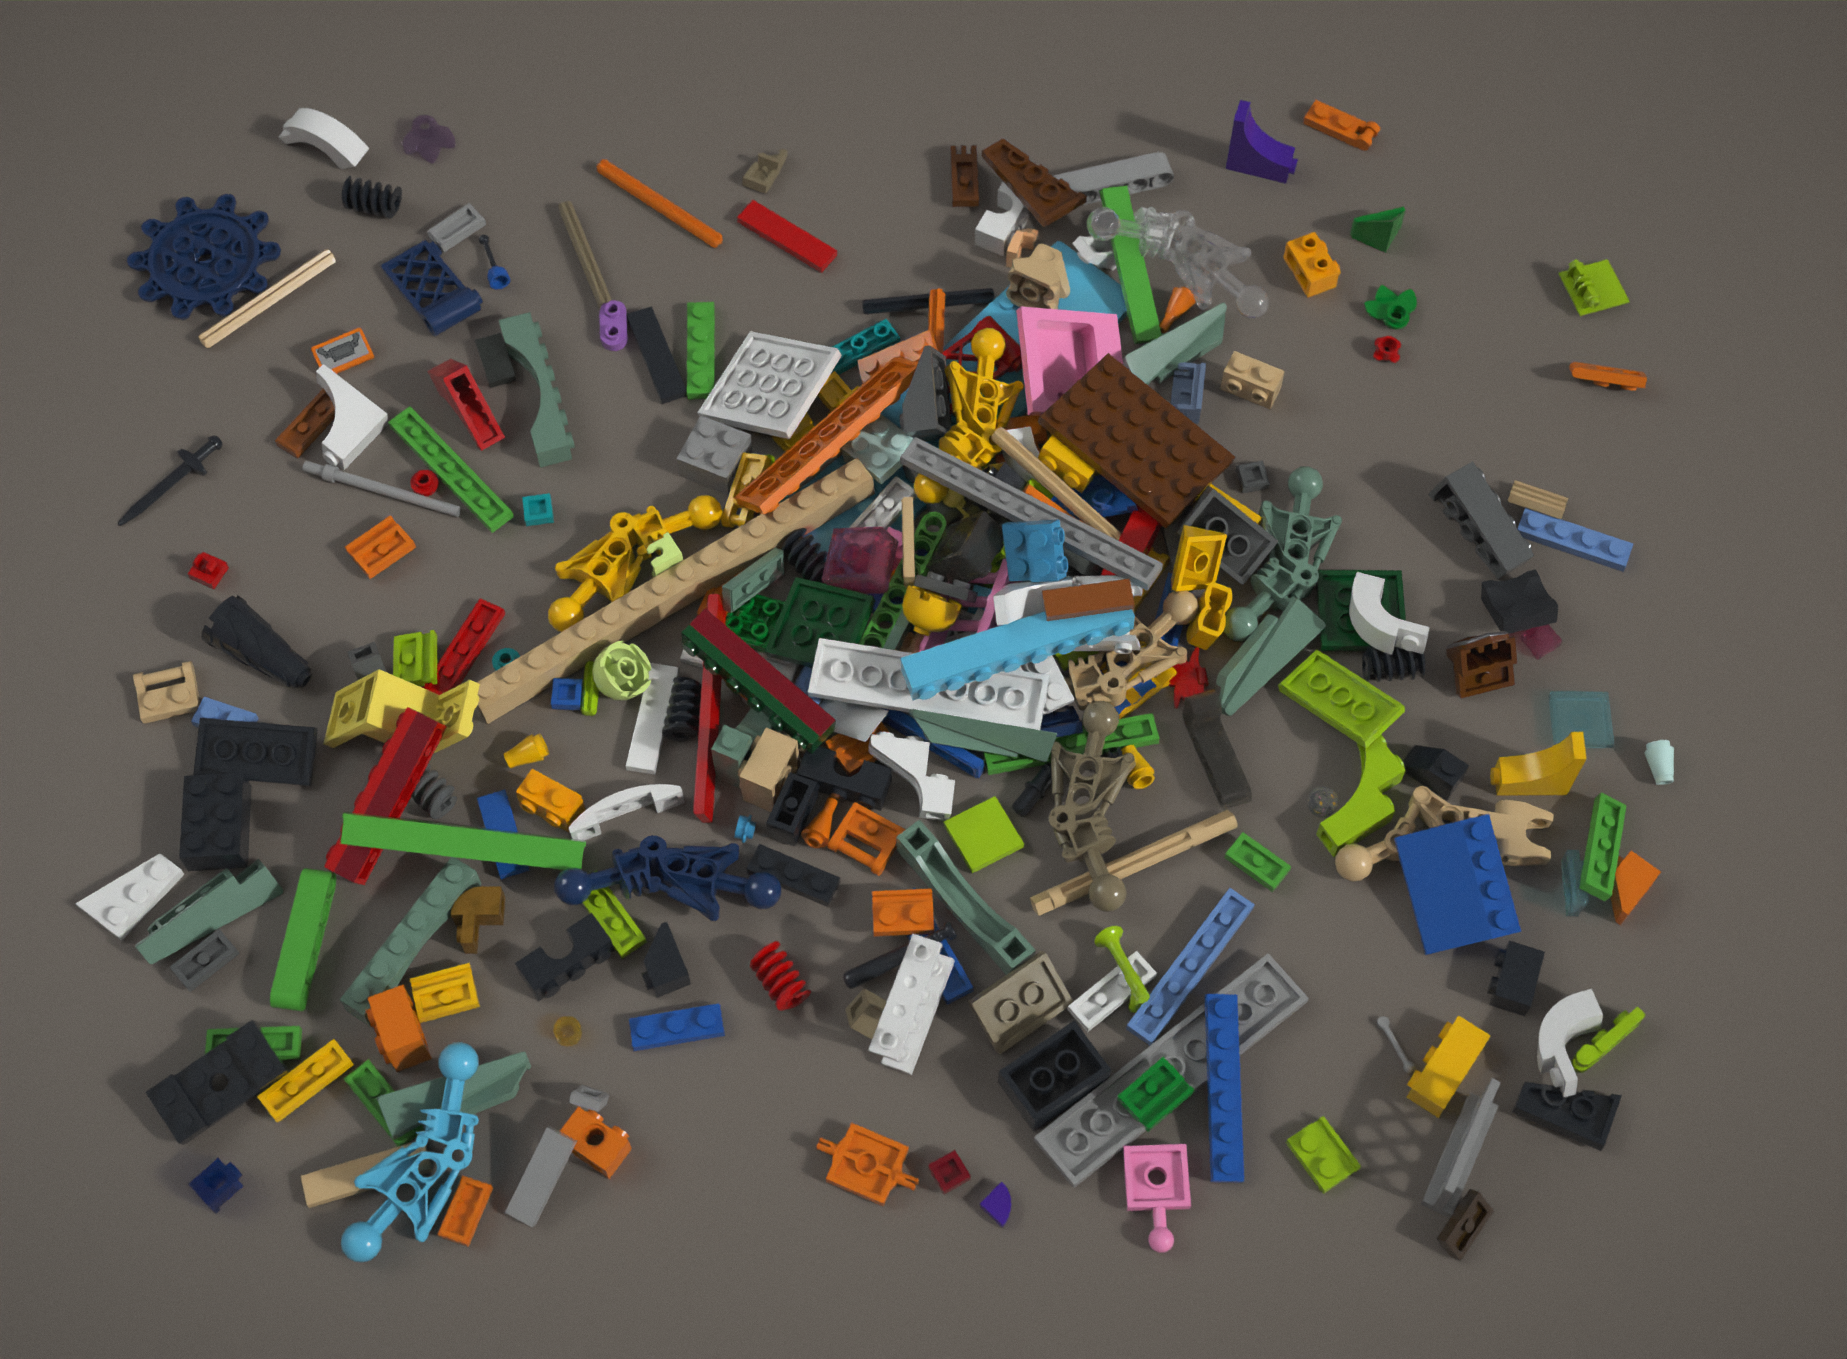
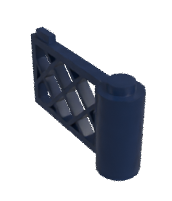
[380,240,483,337]

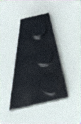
[1513,1082,1622,1151]

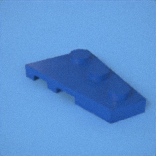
[1051,474,1138,520]

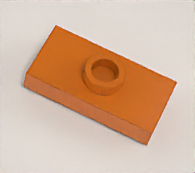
[437,1175,493,1247]

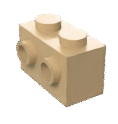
[1220,351,1285,409]

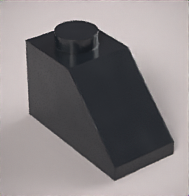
[1403,745,1469,801]
[641,921,691,998]

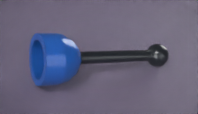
[479,235,510,289]

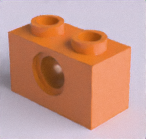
[560,1106,632,1179]

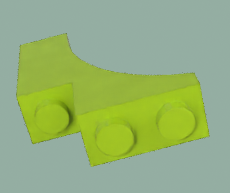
[1316,734,1406,857]

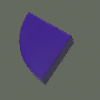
[980,1182,1011,1228]

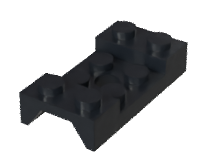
[145,1020,290,1145]

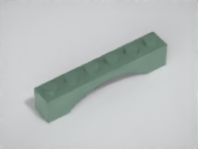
[499,312,575,468]
[896,819,1036,975]
[340,857,481,1027]

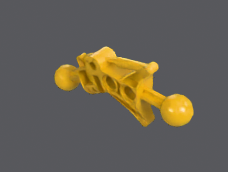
[914,328,1024,504]
[548,495,723,632]

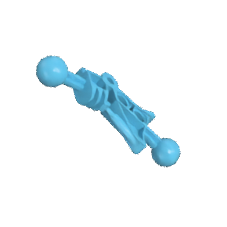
[341,1042,479,1263]

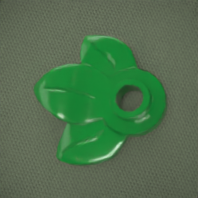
[1364,285,1417,329]

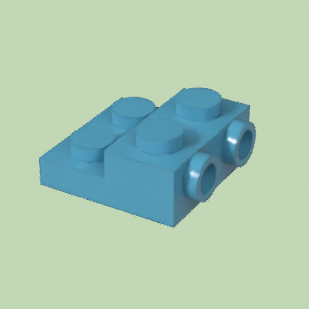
[1002,519,1068,582]

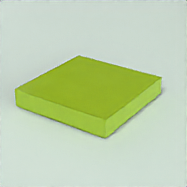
[944,796,1024,874]

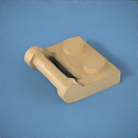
[133,661,200,724]

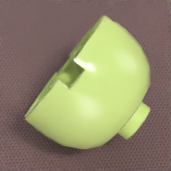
[592,641,651,700]

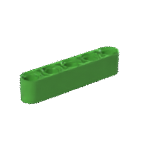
[270,868,336,1011]

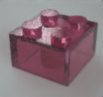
[822,527,899,594]

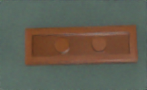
[275,389,335,459]
[1042,579,1135,621]

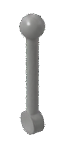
[1377,1016,1415,1074]

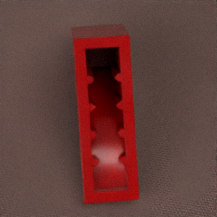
[427,359,505,451]

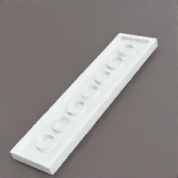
[808,638,1049,730]

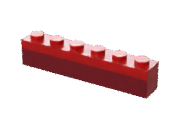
[324,707,448,885]

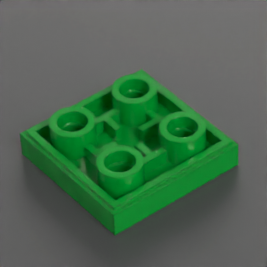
[725,594,785,653]

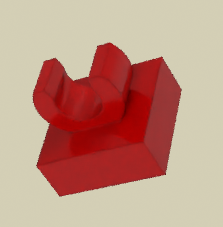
[188,552,229,589]

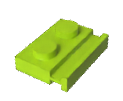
[393,630,437,687]
[1286,1116,1361,1194]

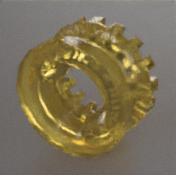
[553,1016,582,1047]

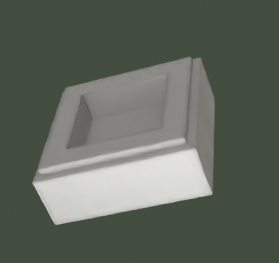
[569,1085,609,1112]

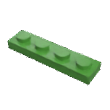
[687,302,715,399]
[1579,792,1627,901]

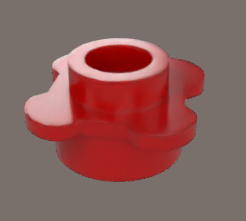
[1373,336,1401,363]

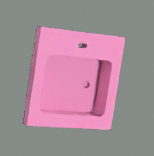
[1016,307,1123,416]

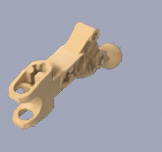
[1335,786,1553,882]

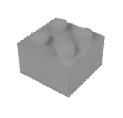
[676,415,753,495]

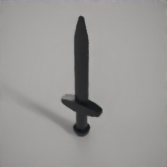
[118,435,223,526]

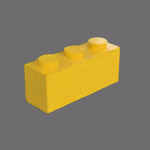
[1406,1015,1491,1118]

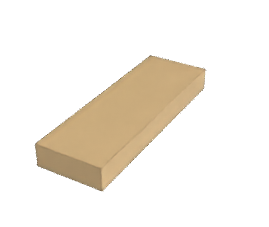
[901,497,915,588]

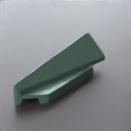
[909,709,1057,762]
[135,858,283,964]

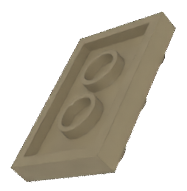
[967,951,1073,1054]

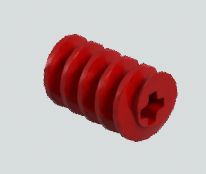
[750,941,811,1011]

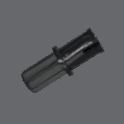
[1012,763,1052,817]

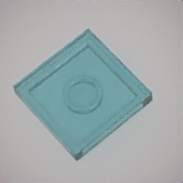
[1548,691,1614,748]

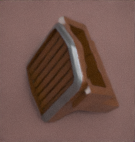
[1446,631,1517,698]

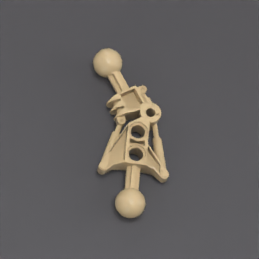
[1065,591,1199,711]

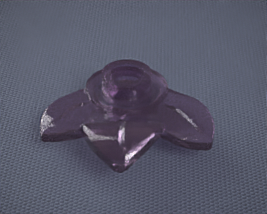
[403,115,456,164]

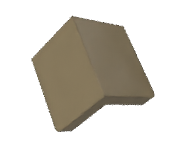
[845,988,887,1039]

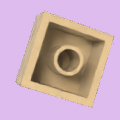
[738,728,800,812]

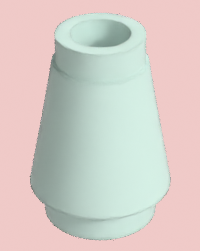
[1644,740,1674,785]

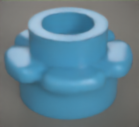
[734,814,757,843]

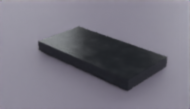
[193,718,318,786]

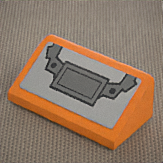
[311,328,375,374]

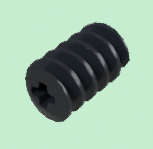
[342,176,402,219]
[781,528,842,585]
[1362,646,1425,682]
[661,677,702,742]

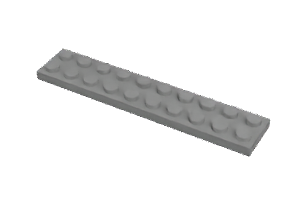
[1034,953,1309,1188]

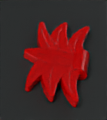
[1169,647,1210,710]

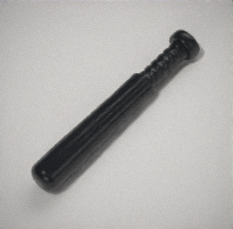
[843,921,957,989]

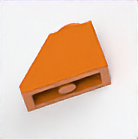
[1610,850,1661,925]

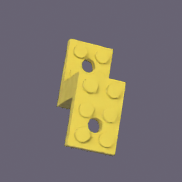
[323,669,480,753]

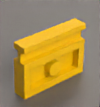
[410,963,480,1023]

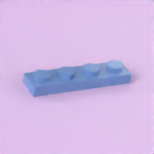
[1517,508,1633,572]

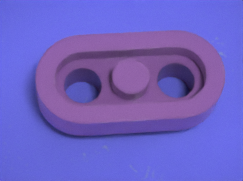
[600,300,628,351]

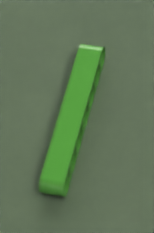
[859,512,946,648]

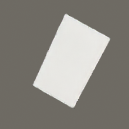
[820,699,889,742]

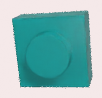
[522,493,554,527]

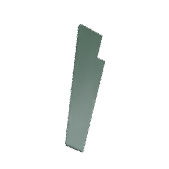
[1123,302,1227,385]
[1211,597,1326,716]
[377,1051,531,1140]

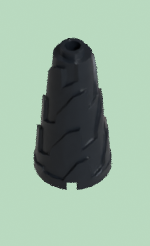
[201,594,312,688]

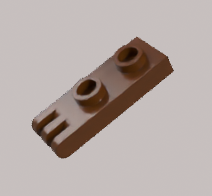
[951,145,979,207]

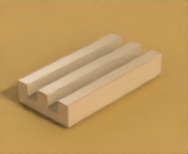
[1508,480,1568,519]

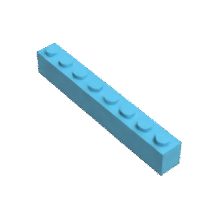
[900,609,1135,701]

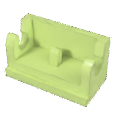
[647,532,683,578]

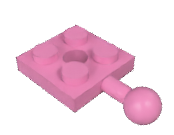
[1123,1144,1191,1253]

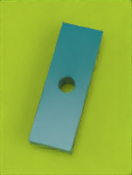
[831,319,900,375]

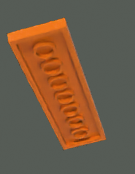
[734,357,918,515]

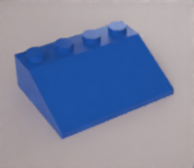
[1394,814,1521,955]

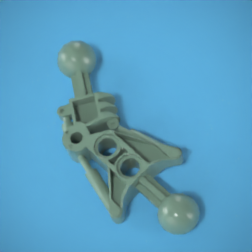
[1223,466,1342,642]

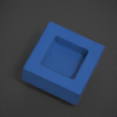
[551,678,583,710]

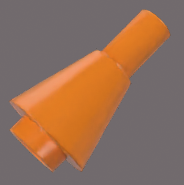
[1159,286,1196,333]
[801,797,838,849]

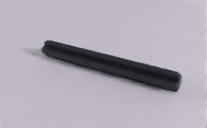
[862,288,994,314]

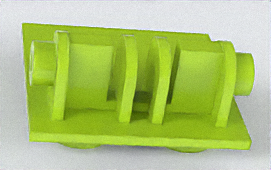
[1559,259,1630,316]

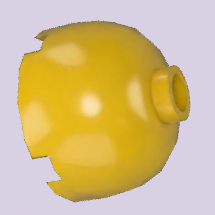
[902,585,962,636]

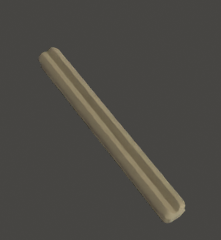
[558,201,611,308]

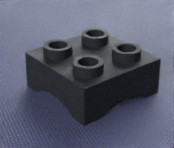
[1481,569,1558,634]

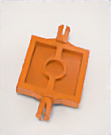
[816,1122,919,1207]

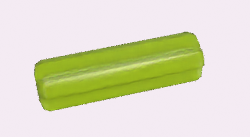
[580,661,599,716]

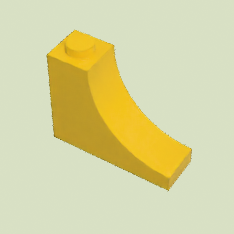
[1490,732,1587,796]

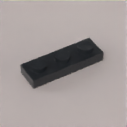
[747,844,840,907]

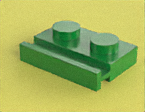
[1117,1056,1194,1132]

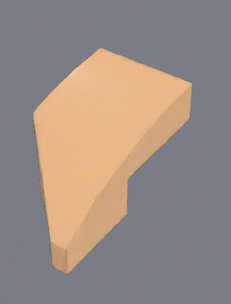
[1006,228,1039,268]

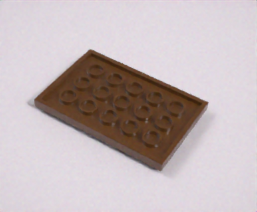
[1038,353,1235,528]

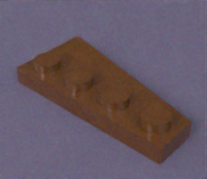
[981,139,1087,227]

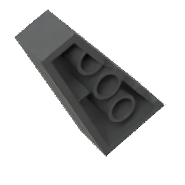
[1428,461,1534,579]

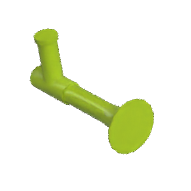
[1094,926,1150,1013]

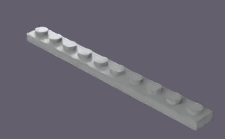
[900,437,1163,591]

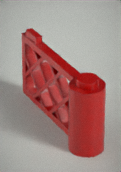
[942,316,1023,417]

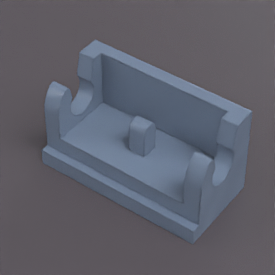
[1171,362,1206,424]

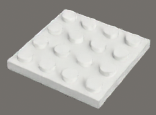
[698,331,842,439]

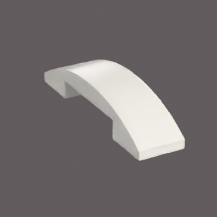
[568,784,685,840]

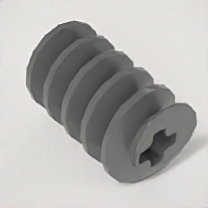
[411,763,457,819]

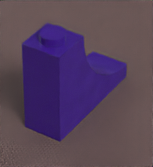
[1226,100,1298,184]

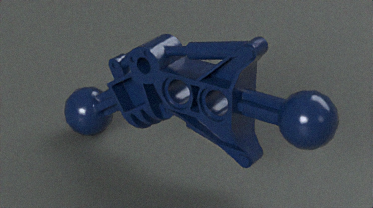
[554,835,782,921]

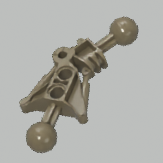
[1049,701,1136,912]

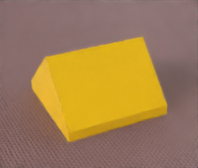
[1171,525,1227,592]

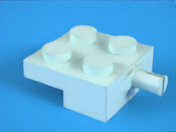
[841,414,914,484]

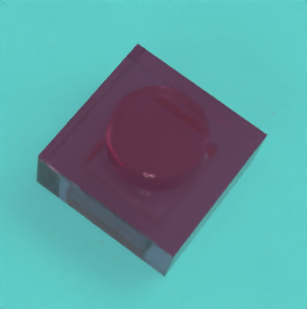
[1520,624,1562,659]

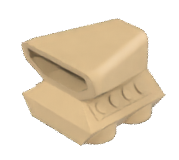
[1006,244,1070,309]

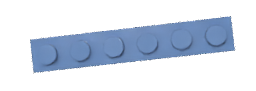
[1126,888,1255,1046]

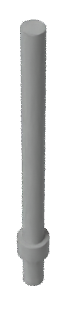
[302,460,461,517]

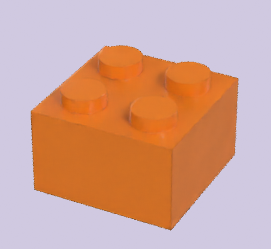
[366,985,432,1072]

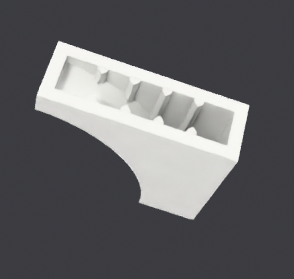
[316,364,388,470]
[993,576,1082,625]

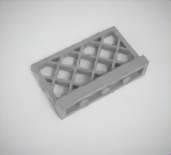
[1421,1078,1501,1218]

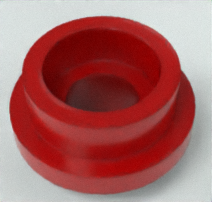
[410,470,439,497]

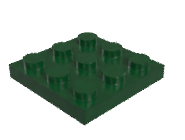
[1316,570,1406,651]
[764,577,876,668]

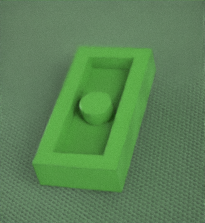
[1224,832,1291,892]

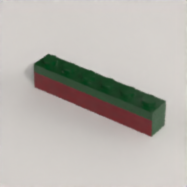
[681,608,836,754]

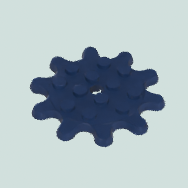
[127,194,281,320]

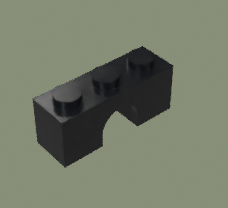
[797,746,892,811]
[515,913,615,1001]

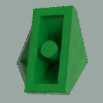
[1350,206,1406,253]

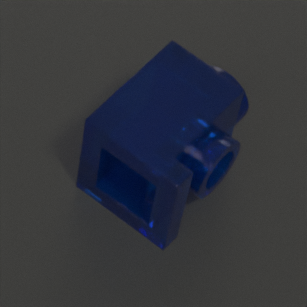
[189,1158,243,1214]

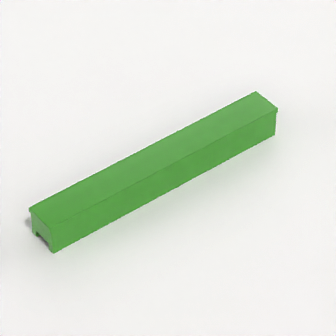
[341,812,586,870]

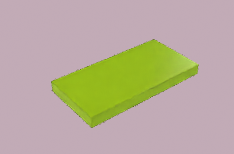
[1278,649,1405,748]

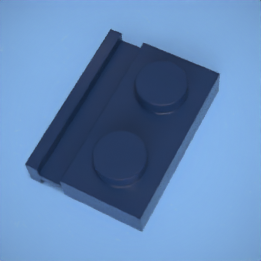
[1040,705,1083,737]

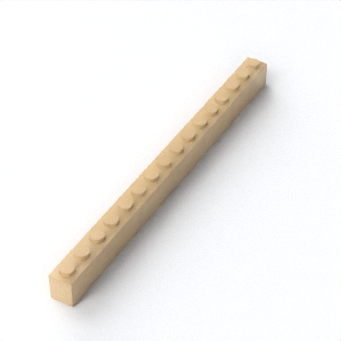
[476,457,875,724]

